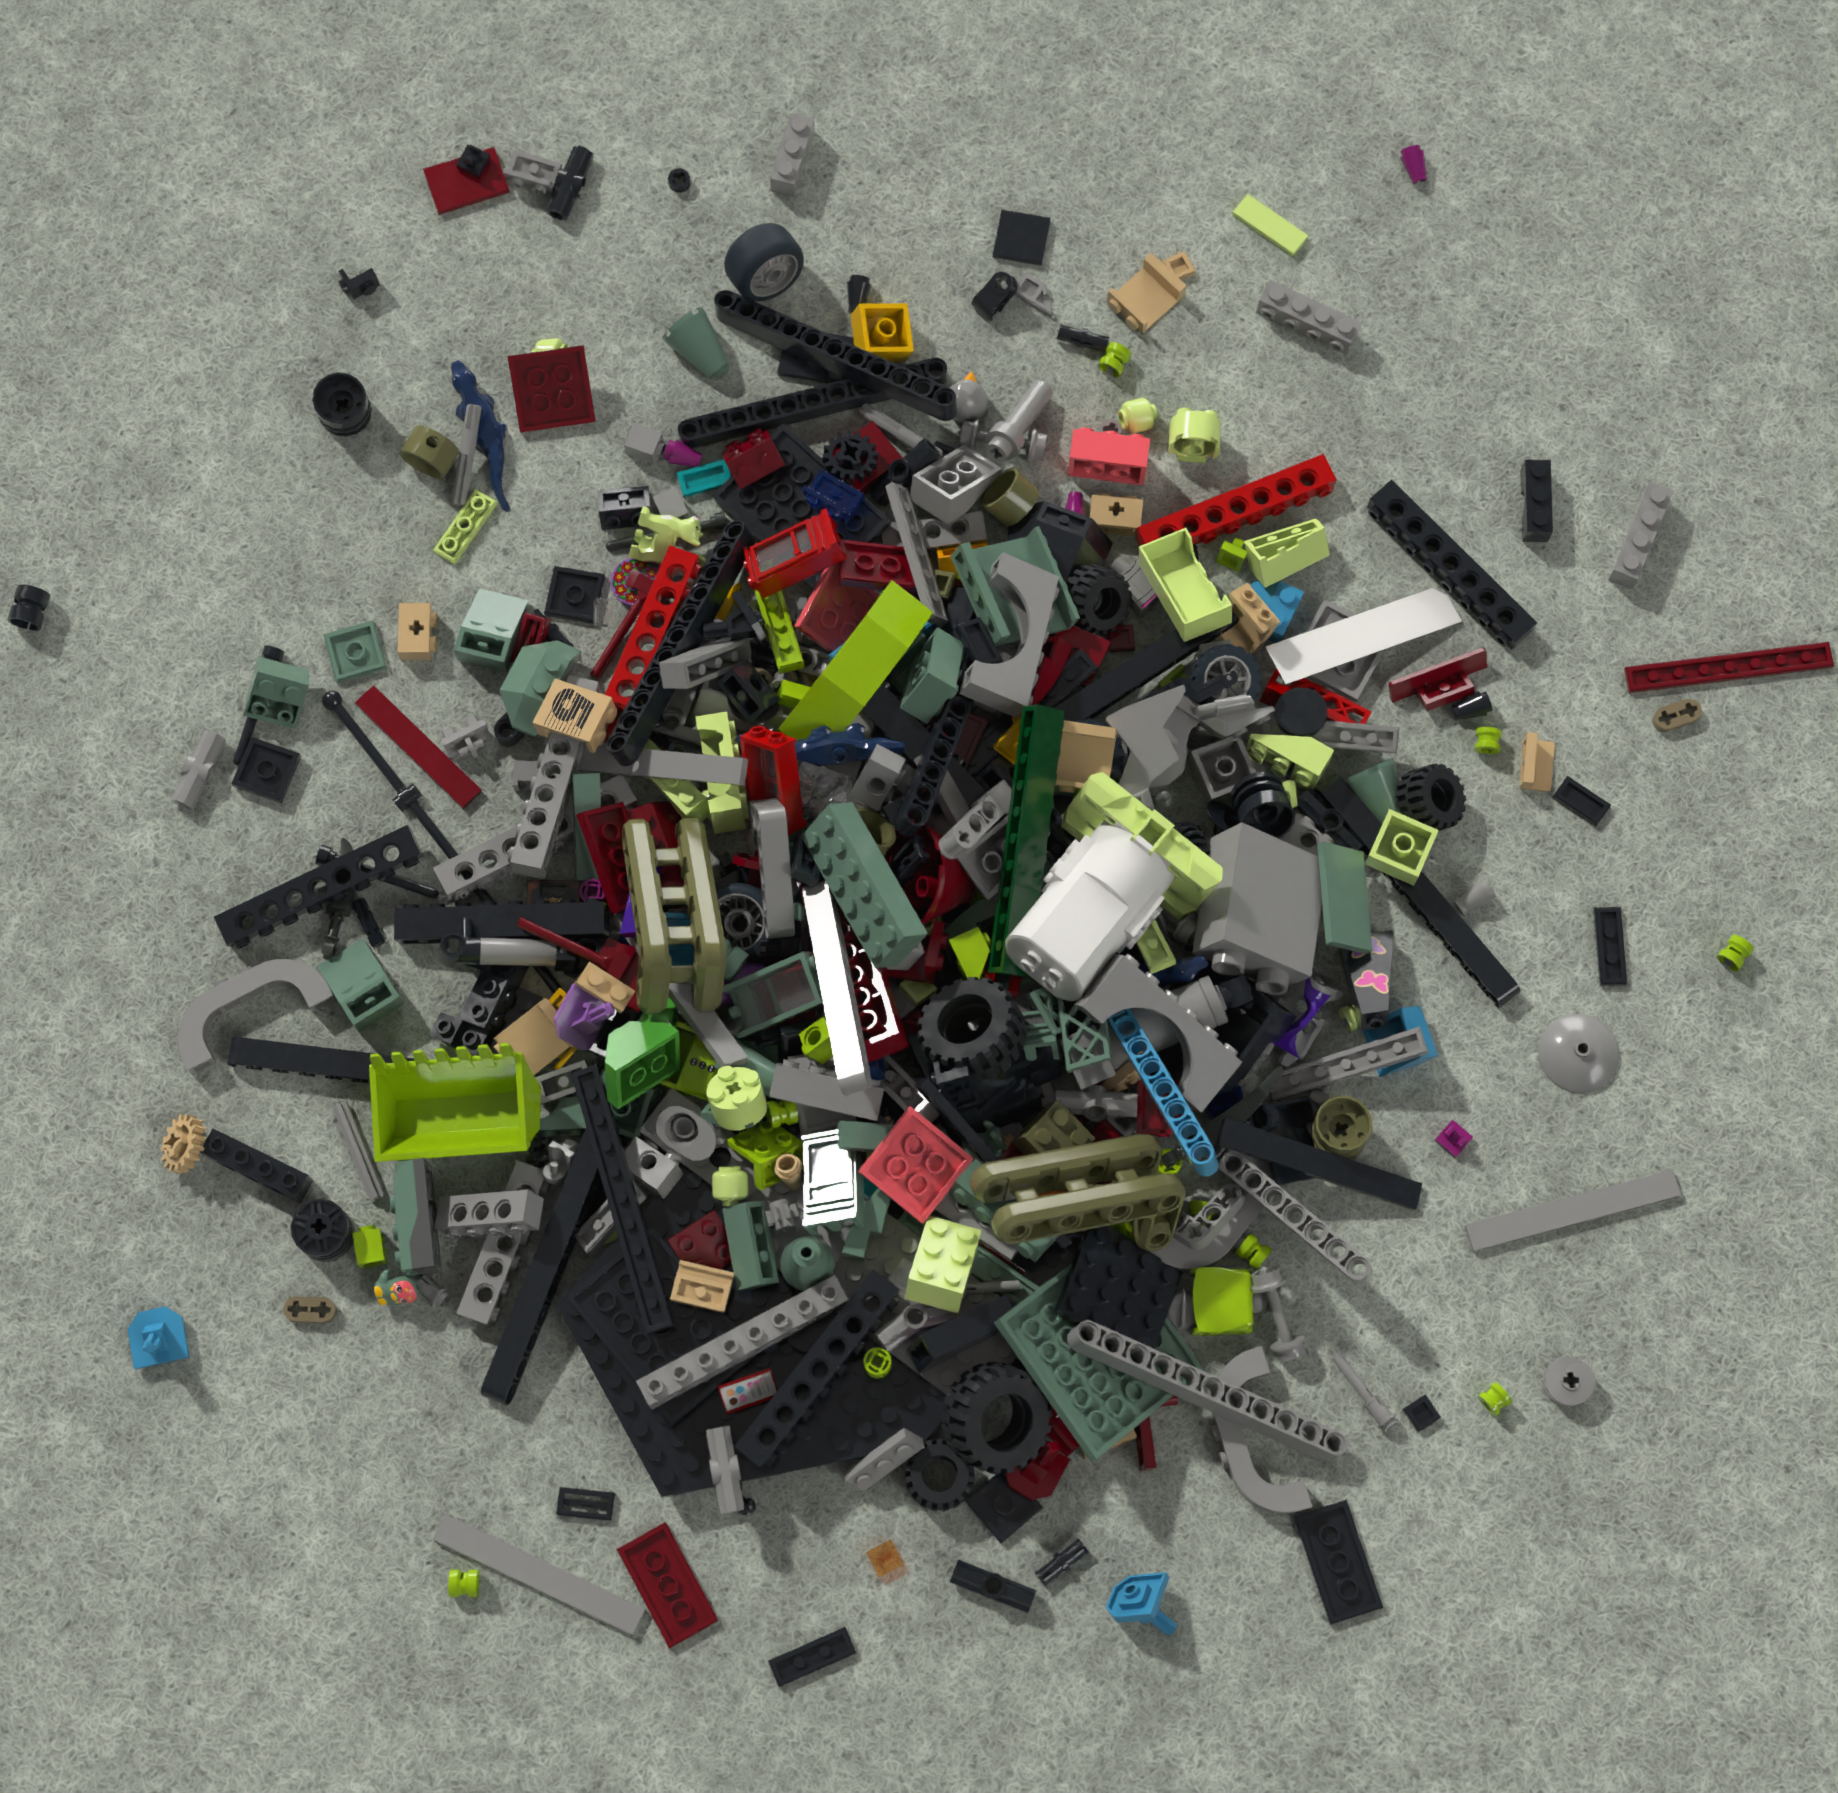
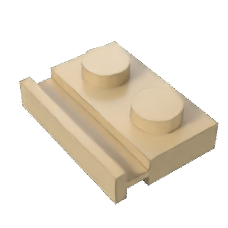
[1099,1061,1141,1093]
[670,1260,734,1313]

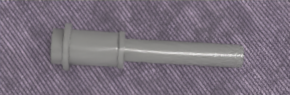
[963,1280,1020,1297]
[1332,1353,1398,1432]

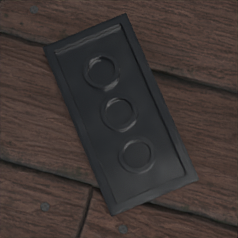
[1293,1500,1383,1625]

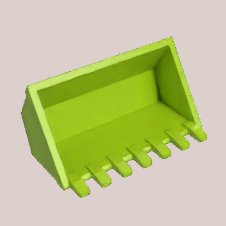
[369,1043,541,1162]

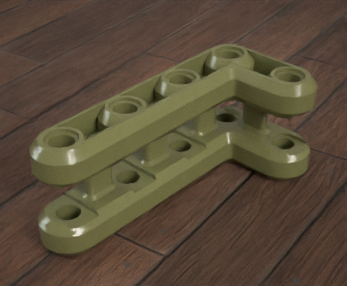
[622,817,726,1014]
[970,1134,1186,1251]

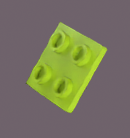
[727,1120,803,1191]

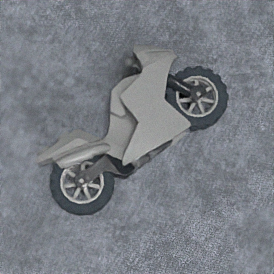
[1056,644,1275,811]

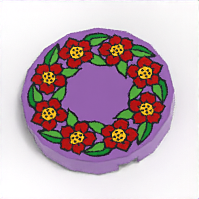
[610,558,659,607]

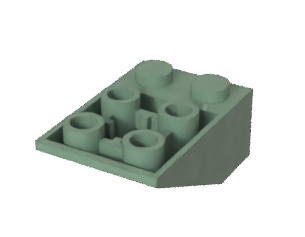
[454,588,529,673]
[317,938,404,1033]

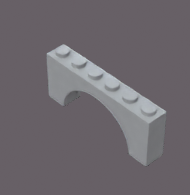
[959,552,1059,718]
[1074,954,1242,1113]

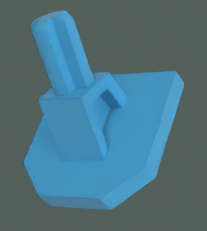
[127,1306,190,1370]
[1106,1572,1177,1636]

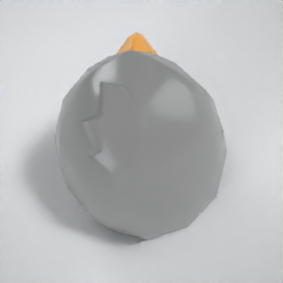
[950,372,988,424]

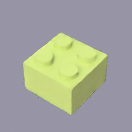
[1365,809,1439,886]

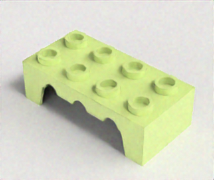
[1139,528,1232,642]
[696,712,749,834]

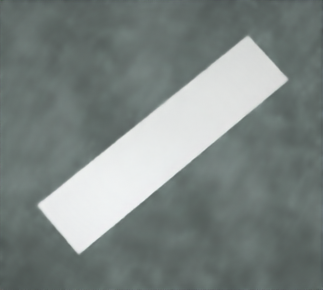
[1266,588,1462,684]

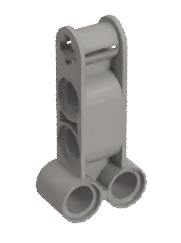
[939,780,1012,860]

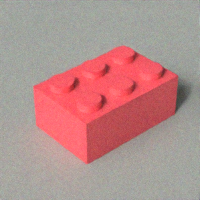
[1068,427,1150,486]

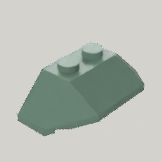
[500,640,581,738]

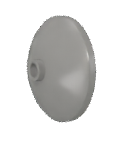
[1538,1014,1619,1093]

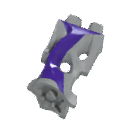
[1262,968,1343,1068]

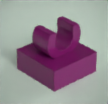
[1435,1119,1473,1158]

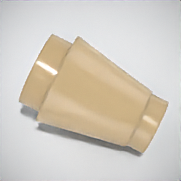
[774,1154,802,1190]

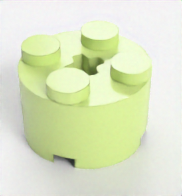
[1168,408,1221,463]
[706,1066,767,1131]

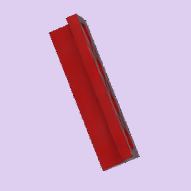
[1260,668,1371,724]

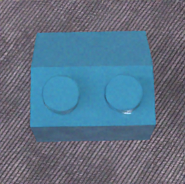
[1251,580,1304,643]
[1362,1006,1439,1077]

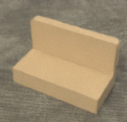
[1519,732,1555,792]

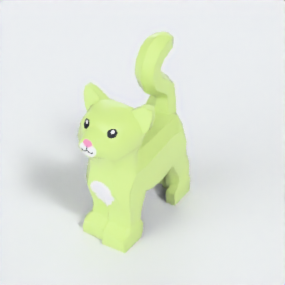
[628,506,707,568]

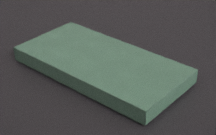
[1317,842,1372,954]

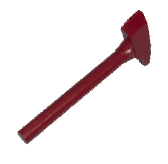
[590,569,671,680]
[516,917,636,980]

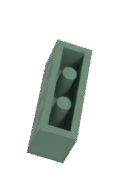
[722,1201,779,1290]

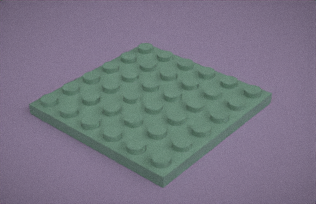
[994,1262,1204,1462]

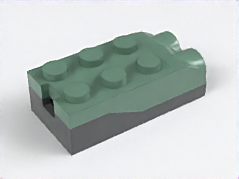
[390,1158,442,1277]

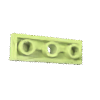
[433,489,497,565]

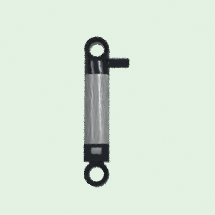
[439,917,602,971]

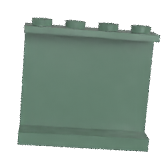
[950,526,1080,647]

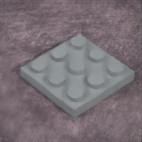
[1305,599,1386,702]

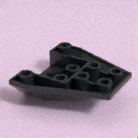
[1007,501,1113,584]

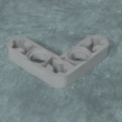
[1173,1183,1245,1250]

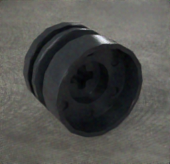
[312,372,372,437]
[1230,772,1295,839]
[291,1199,355,1263]

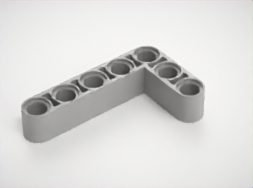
[748,798,795,939]

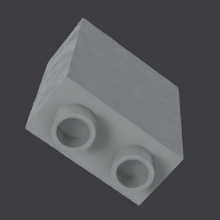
[1192,823,1322,995]

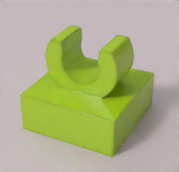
[1216,537,1248,573]

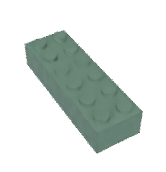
[802,802,928,969]

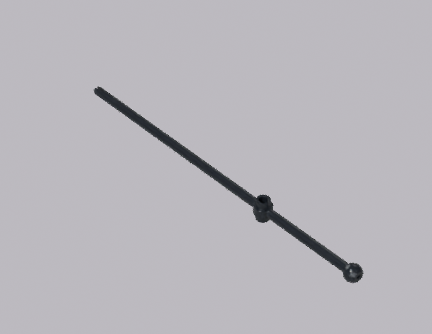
[322,690,563,994]

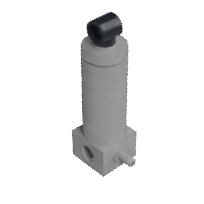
[1058,973,1255,1090]

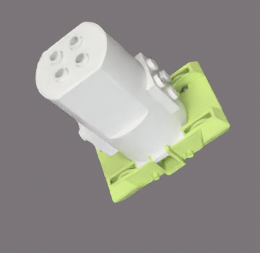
[1005,772,1223,1001]

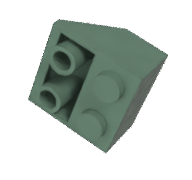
[243,657,309,729]

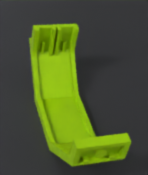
[776,580,933,740]

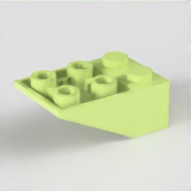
[1246,734,1334,790]

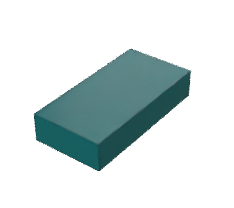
[677,460,731,498]

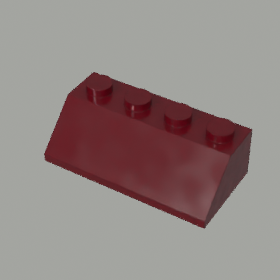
[627,801,685,913]

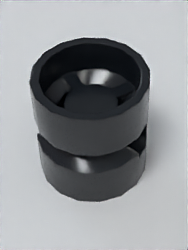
[7,584,50,631]

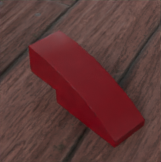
[1031,637,1072,705]

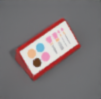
[718,1368,778,1415]

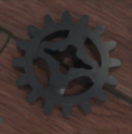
[822,430,878,485]

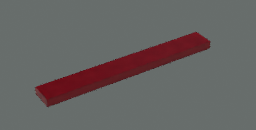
[1624,642,1834,693]

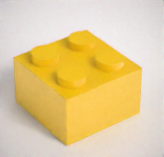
[850,303,914,362]

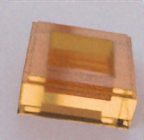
[866,1540,904,1578]

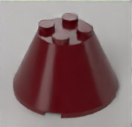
[884,821,975,925]

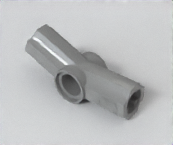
[875,1304,958,1353]

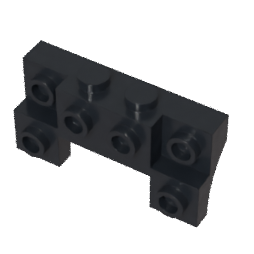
[429,964,529,1056]

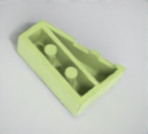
[1244,519,1330,588]

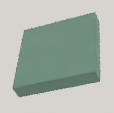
[323,620,387,683]

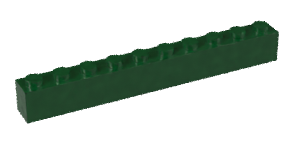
[988,705,1064,978]

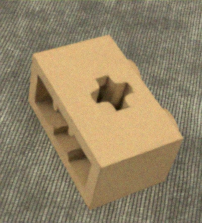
[1090,493,1143,536]
[397,603,438,660]

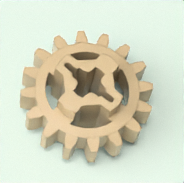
[161,1114,206,1174]

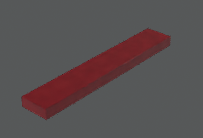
[355,685,482,809]

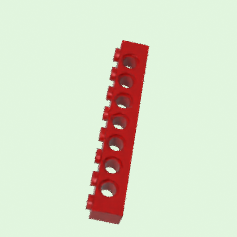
[1135,454,1337,546]
[604,545,702,743]

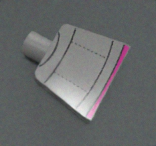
[1110,556,1159,619]

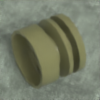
[1311,1096,1372,1160]

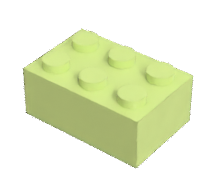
[904,1216,982,1313]

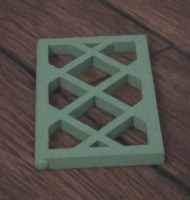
[1030,987,1085,1036]
[1057,997,1112,1072]

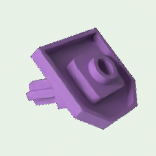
[553,984,615,1051]

